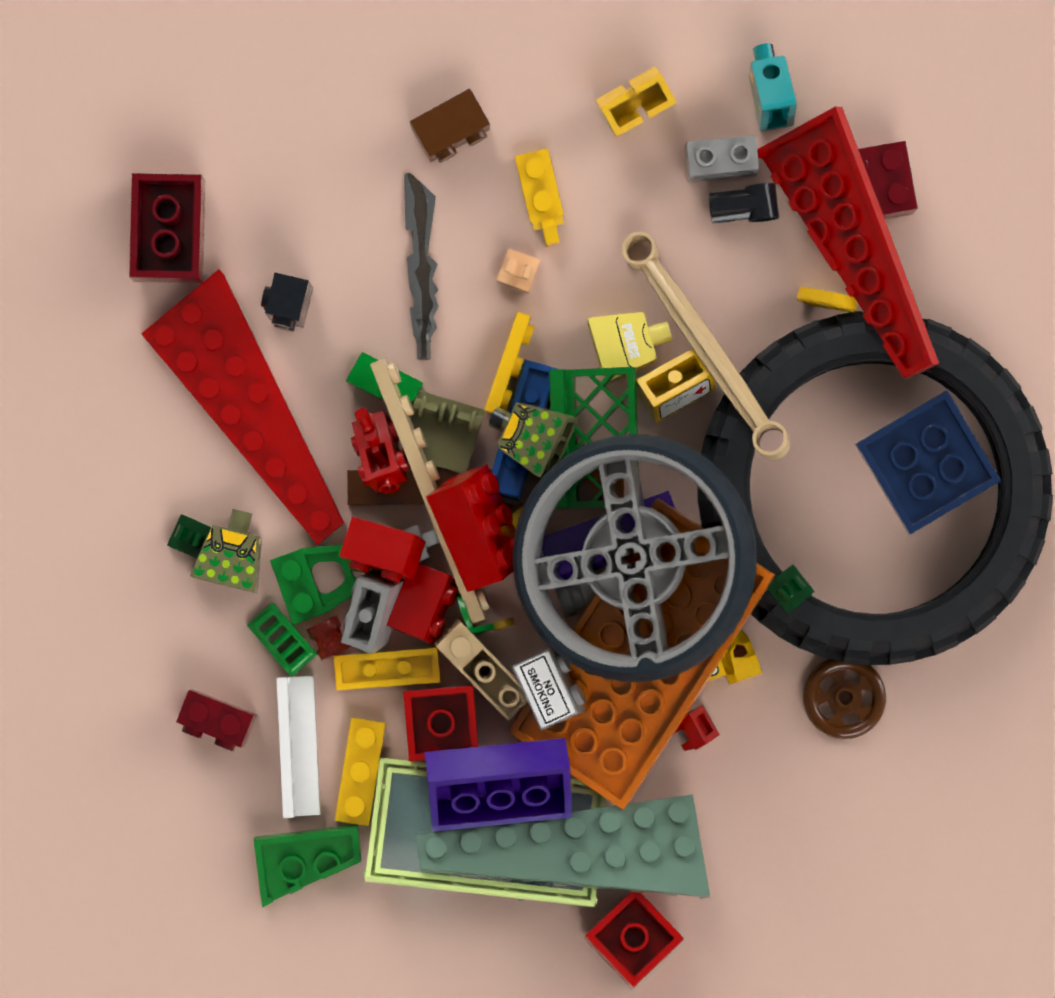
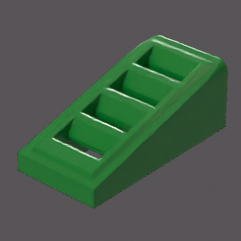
[247,602,318,677]

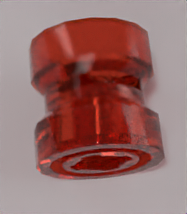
[306,615,352,661]

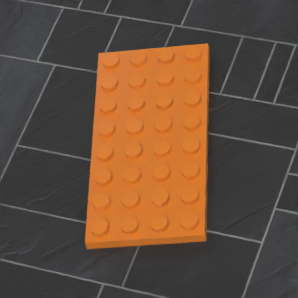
[509,499,775,810]

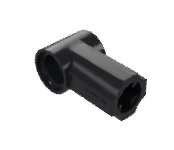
[709,183,779,224]

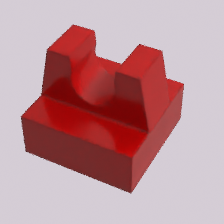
[675,705,720,751]

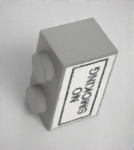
[512,649,586,730]

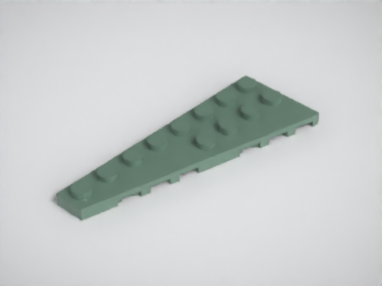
[416,794,710,899]

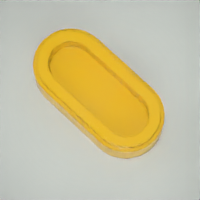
[796,286,858,313]

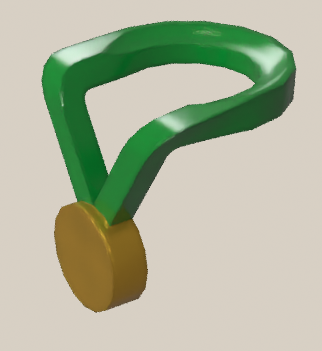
[457,594,515,635]

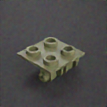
[401,391,485,474]

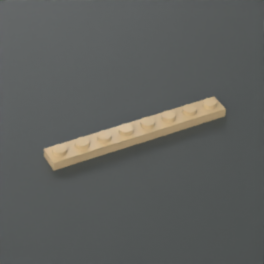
[370,358,491,624]

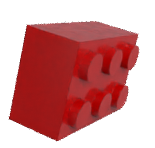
[426,464,516,592]

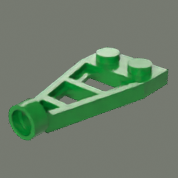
[270,544,358,625]

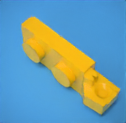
[515,148,564,247]

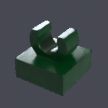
[167,514,211,559]
[767,564,815,614]

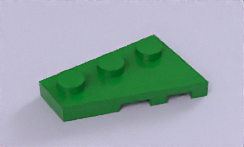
[253,825,362,907]

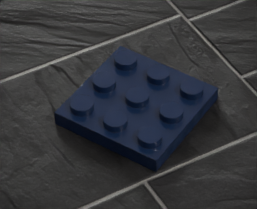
[855,390,1001,535]

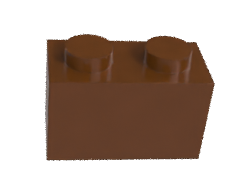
[410,88,490,163]

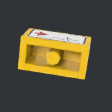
[636,349,716,423]

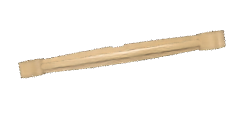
[622,232,791,461]

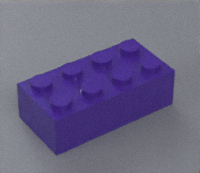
[425,738,572,832]

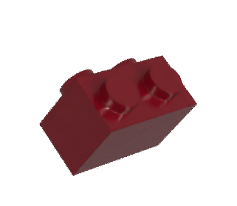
[176,689,257,751]

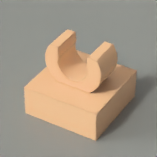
[496,248,541,294]

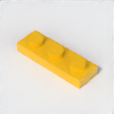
[484,312,535,415]
[334,648,441,691]
[335,717,386,826]

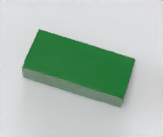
[346,352,424,405]

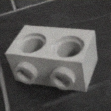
[685,135,759,182]

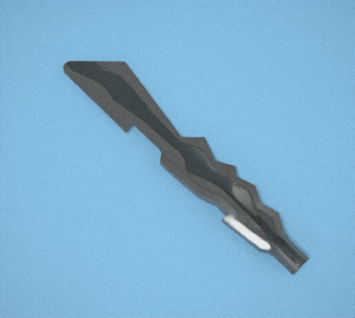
[404,173,439,360]

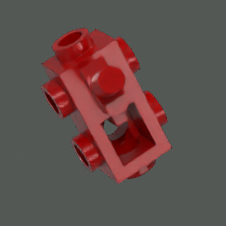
[351,408,411,494]

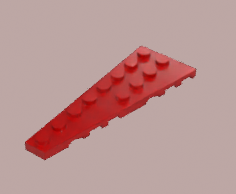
[757,106,939,378]
[141,269,345,546]

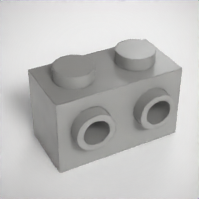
[341,570,404,654]

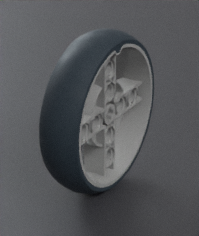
[513,434,757,682]

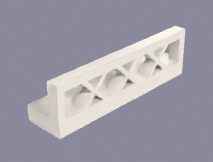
[277,676,321,818]

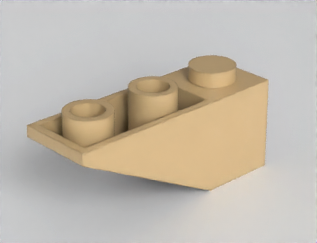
[433,618,528,720]

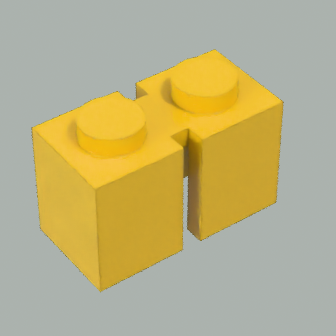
[595,66,677,137]

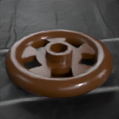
[803,659,886,739]

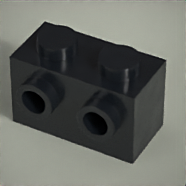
[261,272,313,332]

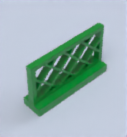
[550,367,639,509]

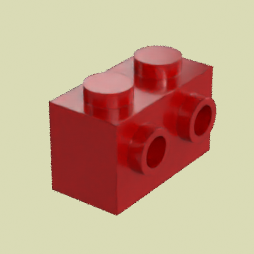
[339,516,426,583]
[386,563,458,645]

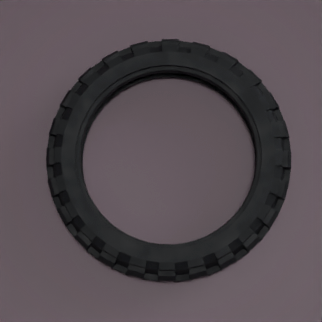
[697,311,1053,665]

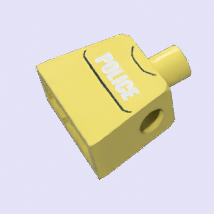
[587,312,673,384]

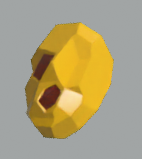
[721,630,762,685]

